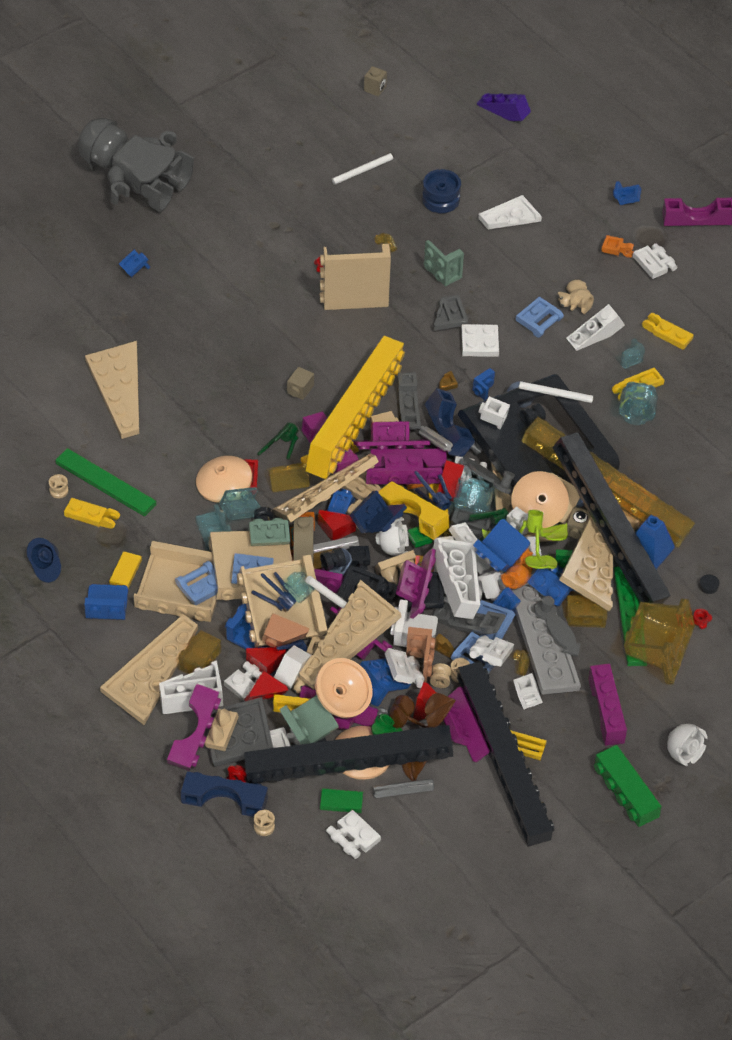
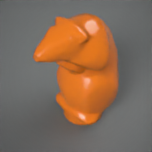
[501,548,533,589]

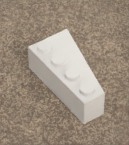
[433,538,480,619]

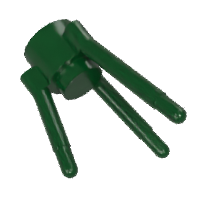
[257,422,299,460]
[469,508,509,541]

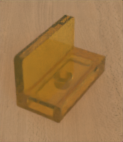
[267,463,310,492]

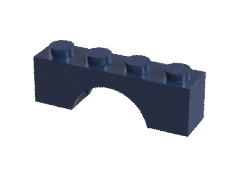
[425,388,475,457]
[181,772,268,817]

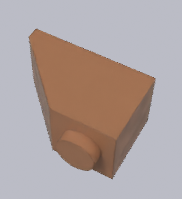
[261,613,310,647]

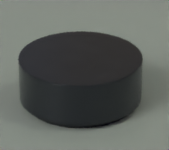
[699,574,719,594]

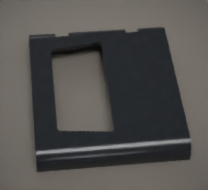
[458,374,620,488]

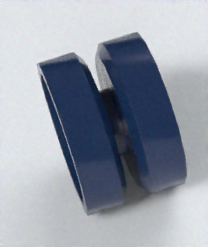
[422,169,461,213]

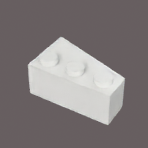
[159,660,223,714]

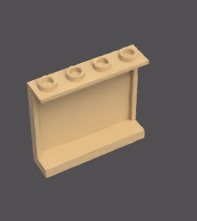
[320,244,391,310]
[208,531,292,600]
[134,541,218,622]
[237,555,327,648]

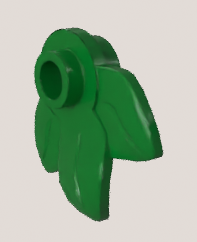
[371,714,403,735]

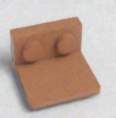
[406,627,436,683]

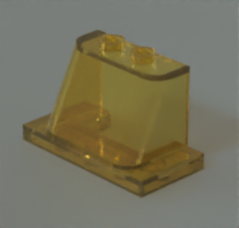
[624,599,695,684]

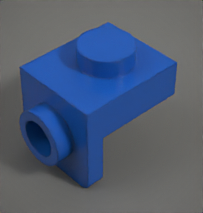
[613,181,641,205]

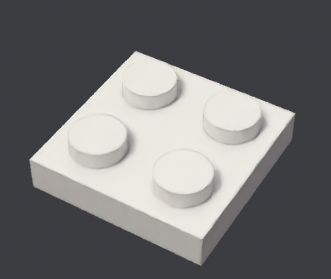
[461,324,499,357]

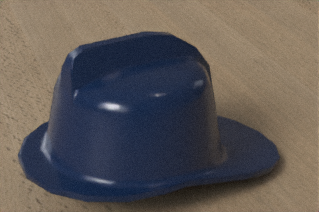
[27,537,61,583]

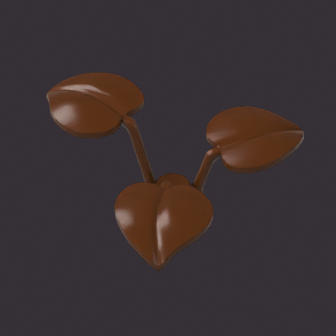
[389,693,456,781]

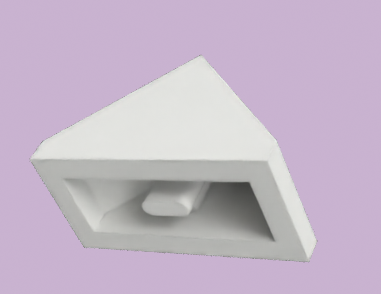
[274,646,311,689]

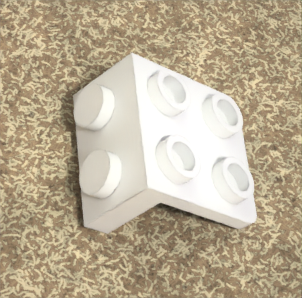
[391,600,438,647]

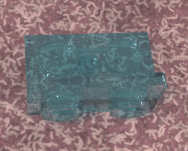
[219,487,260,520]
[196,504,232,550]

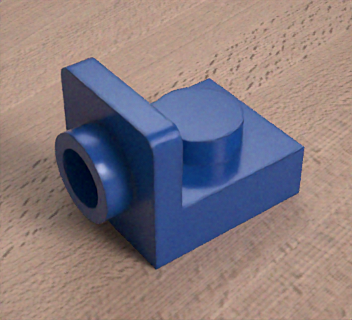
[119,250,150,277]
[473,368,495,401]
[327,489,355,515]
[492,587,521,613]

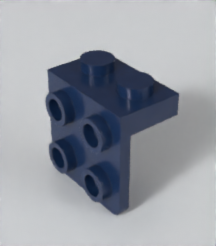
[350,491,407,533]

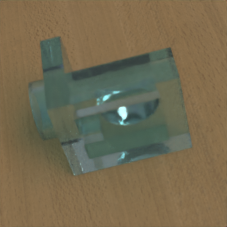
[621,338,645,369]
[284,572,315,603]

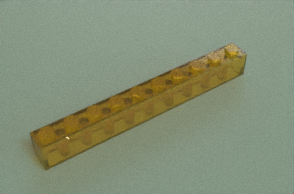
[522,417,695,548]

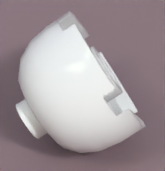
[376,517,409,556]
[667,724,707,766]

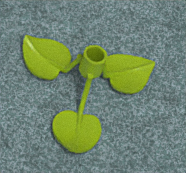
[482,510,568,569]

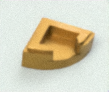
[439,371,458,391]
[434,634,455,658]

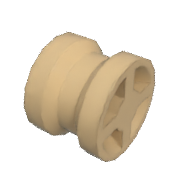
[49,474,69,499]
[450,658,470,683]
[430,663,452,688]
[254,810,275,836]

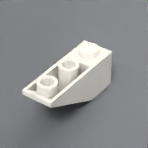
[567,304,625,351]

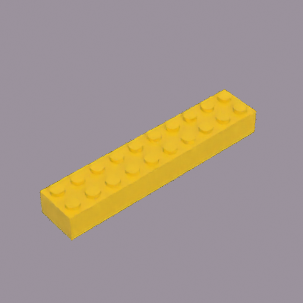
[306,336,405,479]

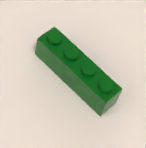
[594,745,662,827]

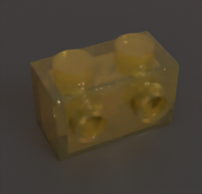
[566,595,607,628]
[178,630,221,674]

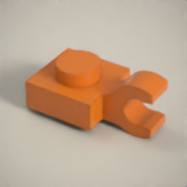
[602,235,634,258]

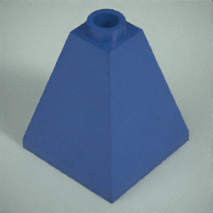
[636,515,675,570]

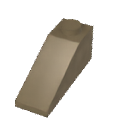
[294,517,314,563]

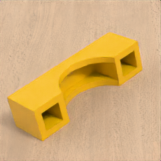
[378,481,449,540]

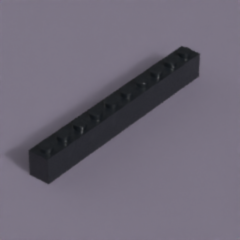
[552,432,671,611]
[457,661,555,847]
[244,725,453,784]

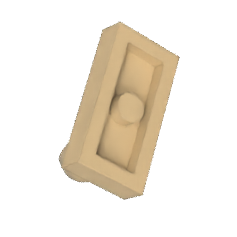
[374,550,416,584]
[205,708,239,751]

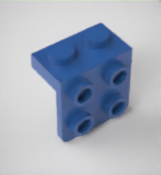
[473,519,530,572]
[527,565,577,606]
[85,584,128,620]
[225,604,260,649]
[360,659,411,706]

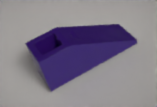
[477,93,531,121]

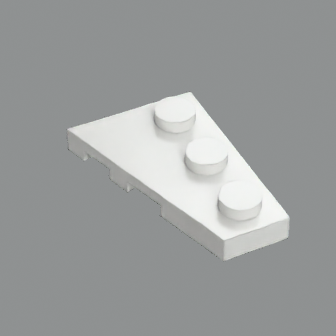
[479,195,542,229]

